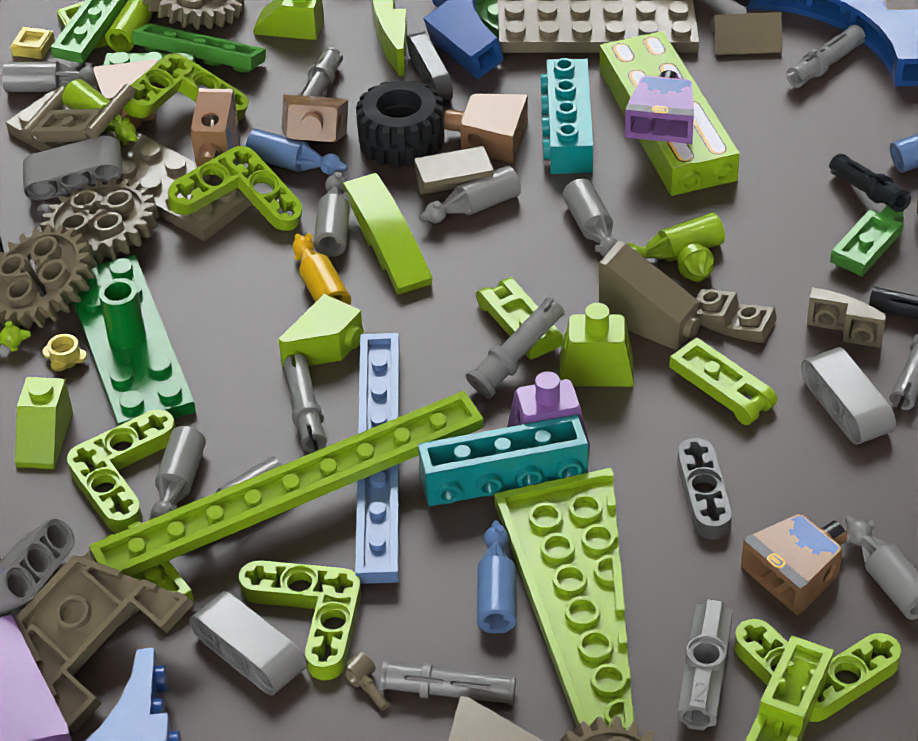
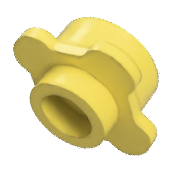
[43,334,87,371]

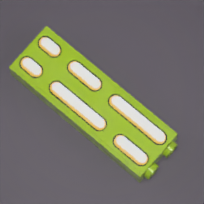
[599,31,740,196]

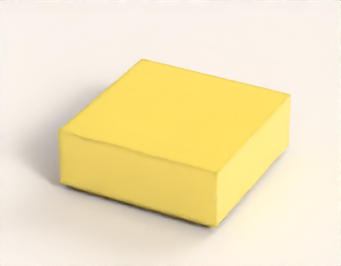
[10,27,55,60]

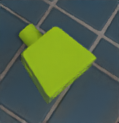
[559,303,634,387]

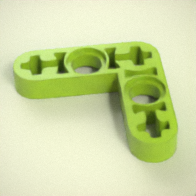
[123,53,249,122]
[168,146,303,231]
[67,410,176,533]
[239,560,361,680]
[734,619,902,722]

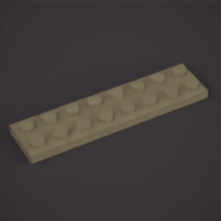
[6,88,252,241]

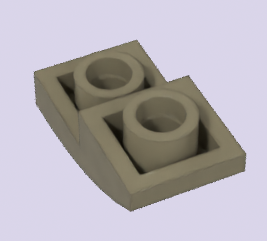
[807,287,886,348]
[696,289,777,344]

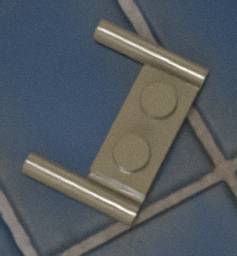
[20,84,135,144]

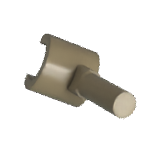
[346,651,390,711]

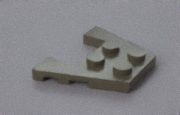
[14,554,194,733]

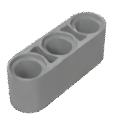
[23,136,122,201]
[801,347,896,445]
[0,518,75,617]
[189,591,307,696]

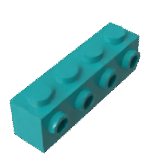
[540,58,593,174]
[418,414,588,507]

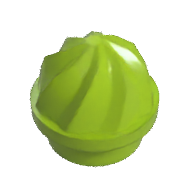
[677,244,714,283]

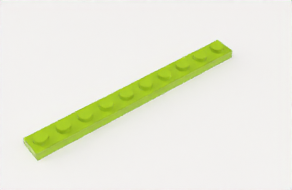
[89,390,484,577]

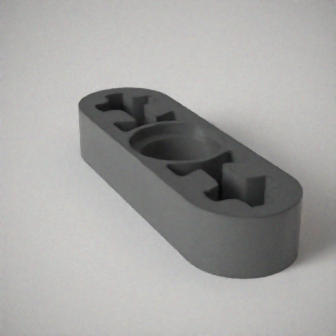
[407,31,453,101]
[677,437,732,540]

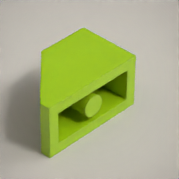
[253,0,324,40]
[278,294,364,367]
[15,377,73,469]

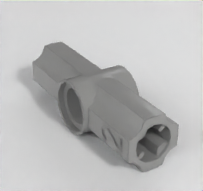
[677,599,733,731]

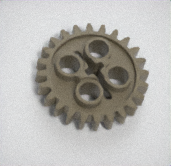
[142,0,245,29]
[40,178,159,264]
[0,224,97,330]

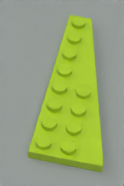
[494,468,634,730]

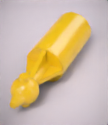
[292,233,352,305]

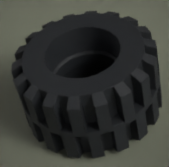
[356,79,445,167]

